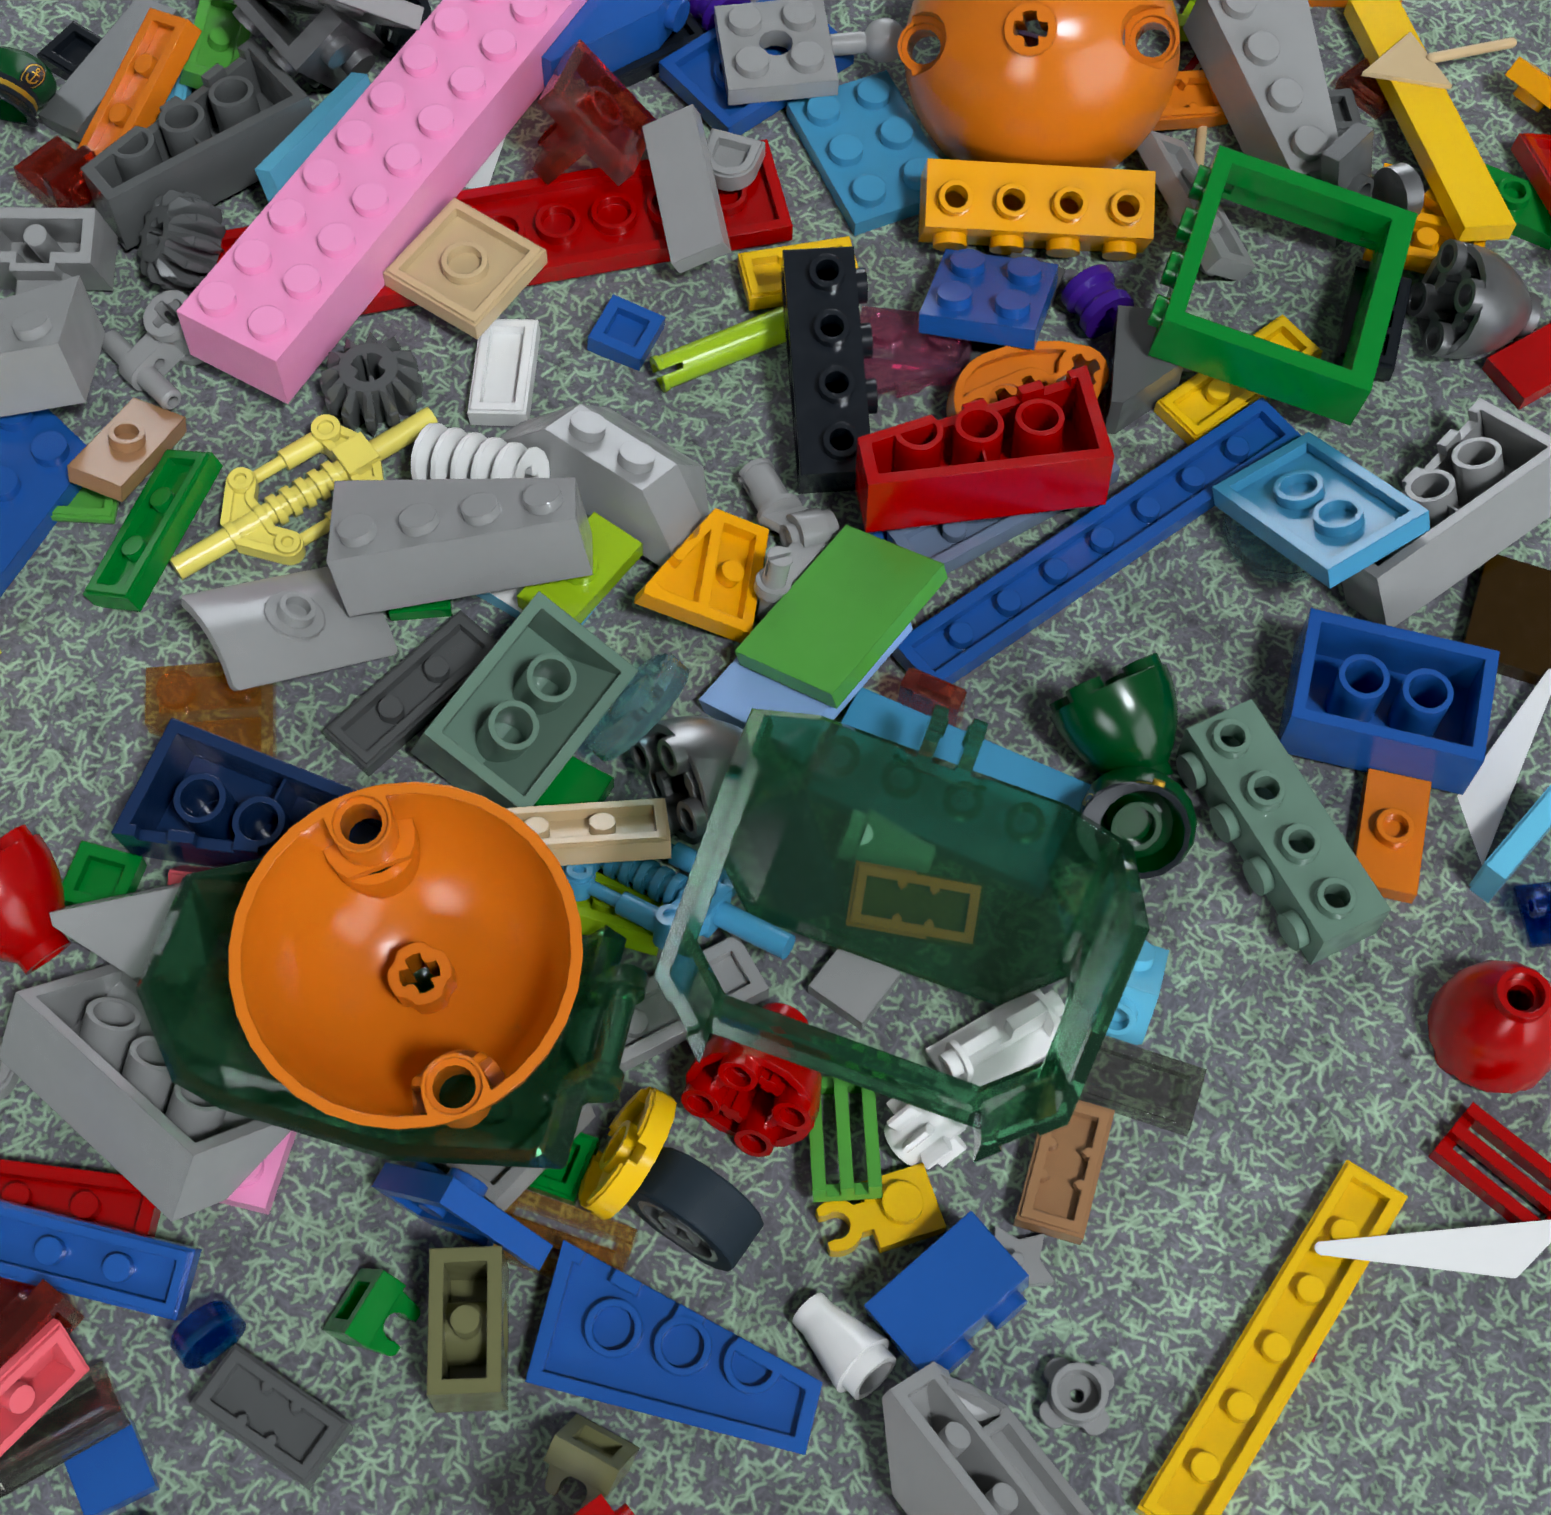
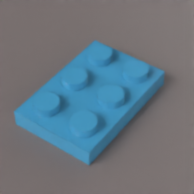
[786,70,939,236]
[1212,432,1430,589]

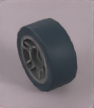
[628,1147,764,1272]

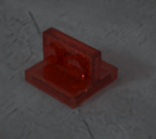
[532,39,656,186]

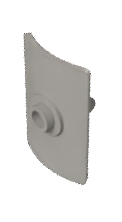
[181,566,397,691]

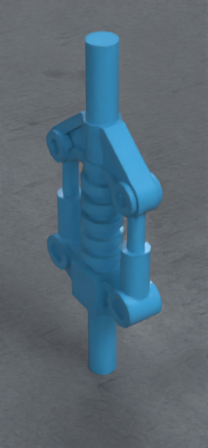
[561,842,795,960]

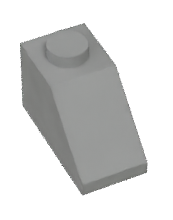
[49,879,214,985]

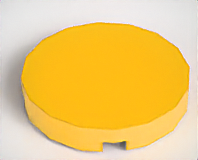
[578,1086,677,1220]

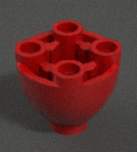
[0,824,71,975]
[1427,960,1551,1094]
[681,1003,822,1157]

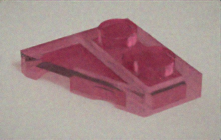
[860,306,974,398]

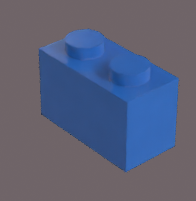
[864,1211,1029,1373]

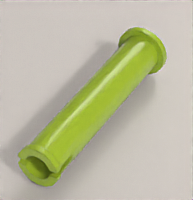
[650,306,786,393]

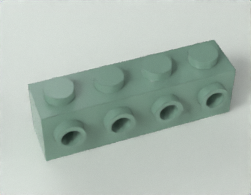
[1176,699,1391,965]

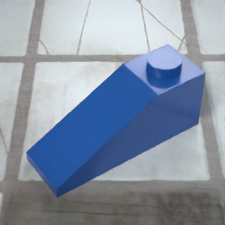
[541,0,690,100]

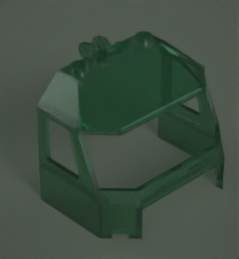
[654,704,1150,1163]

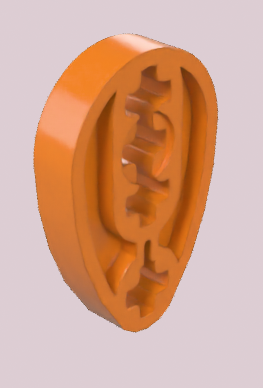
[946,341,1109,417]

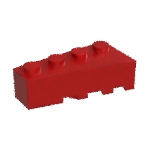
[855,365,1114,533]

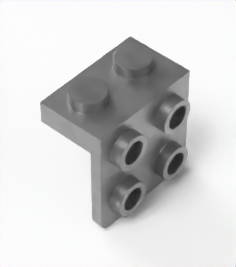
[232,0,385,90]

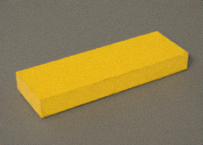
[1154,314,1323,445]

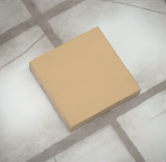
[383,197,548,340]

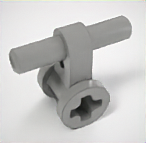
[102,290,204,410]

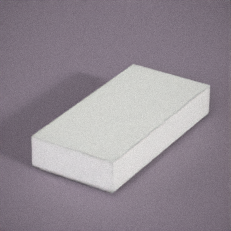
[467,319,541,426]

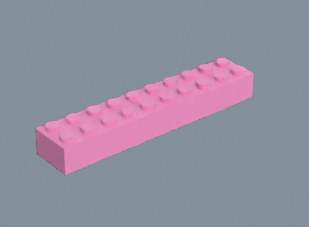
[176,0,588,404]

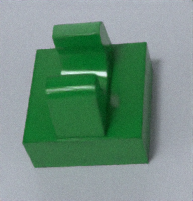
[322,1268,420,1356]

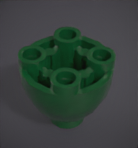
[1049,653,1178,776]

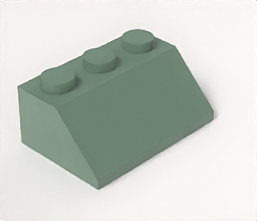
[410,591,639,808]

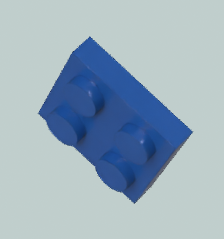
[919,249,1059,350]

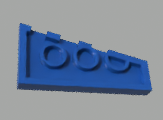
[525,1240,823,1455]

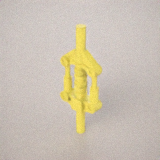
[170,407,438,580]

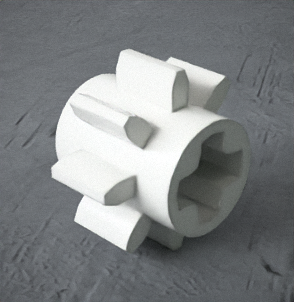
[884,1082,969,1169]

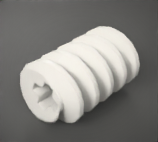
[411,423,550,480]

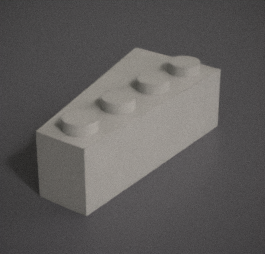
[0,275,106,417]

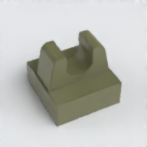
[543,1414,640,1508]

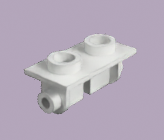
[925,985,1074,1105]

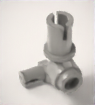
[738,458,840,621]

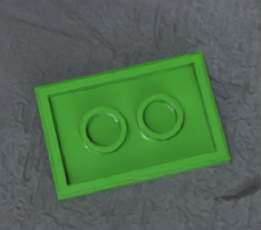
[735,525,948,709]

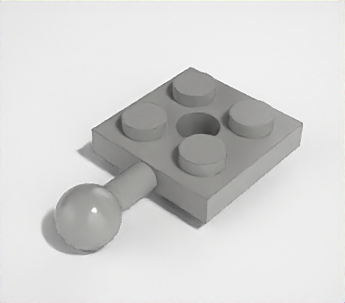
[714,0,904,106]

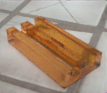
[493,1190,638,1279]

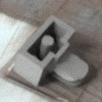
[0,207,118,295]

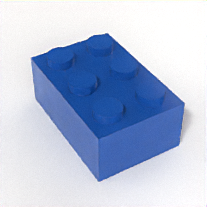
[1278,608,1500,795]

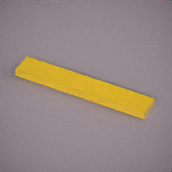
[1343,0,1516,242]
[1135,1160,1408,1515]

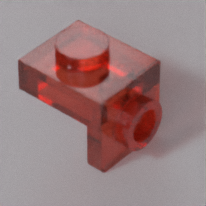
[13,135,96,208]

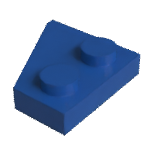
[372,1160,553,1271]

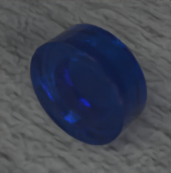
[170,1300,246,1369]

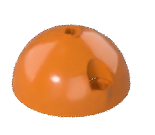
[897,0,1180,169]
[228,782,583,1130]

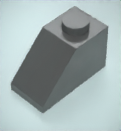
[1104,305,1192,434]

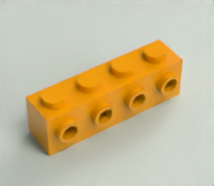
[918,158,1156,261]

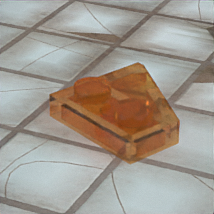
[145,662,277,758]

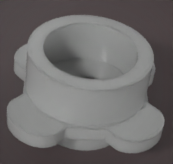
[1039,1357,1114,1436]

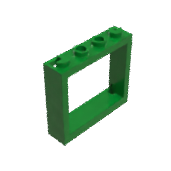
[1147,145,1418,426]

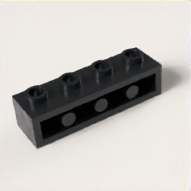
[780,246,878,494]

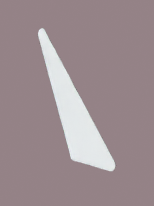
[1457,669,1551,865]
[1314,1219,1551,1278]

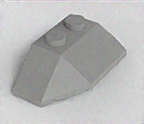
[499,404,709,567]
[882,1361,1093,1515]

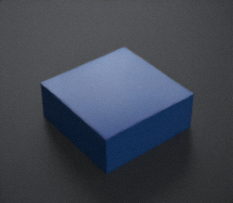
[587,294,665,371]
[60,1418,160,1515]

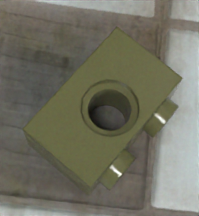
[427,1246,509,1413]

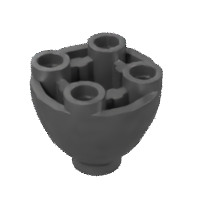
[1407,239,1541,359]
[631,715,776,845]

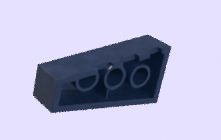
[111,717,392,874]

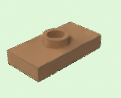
[67,397,187,502]
[1013,1091,1115,1245]

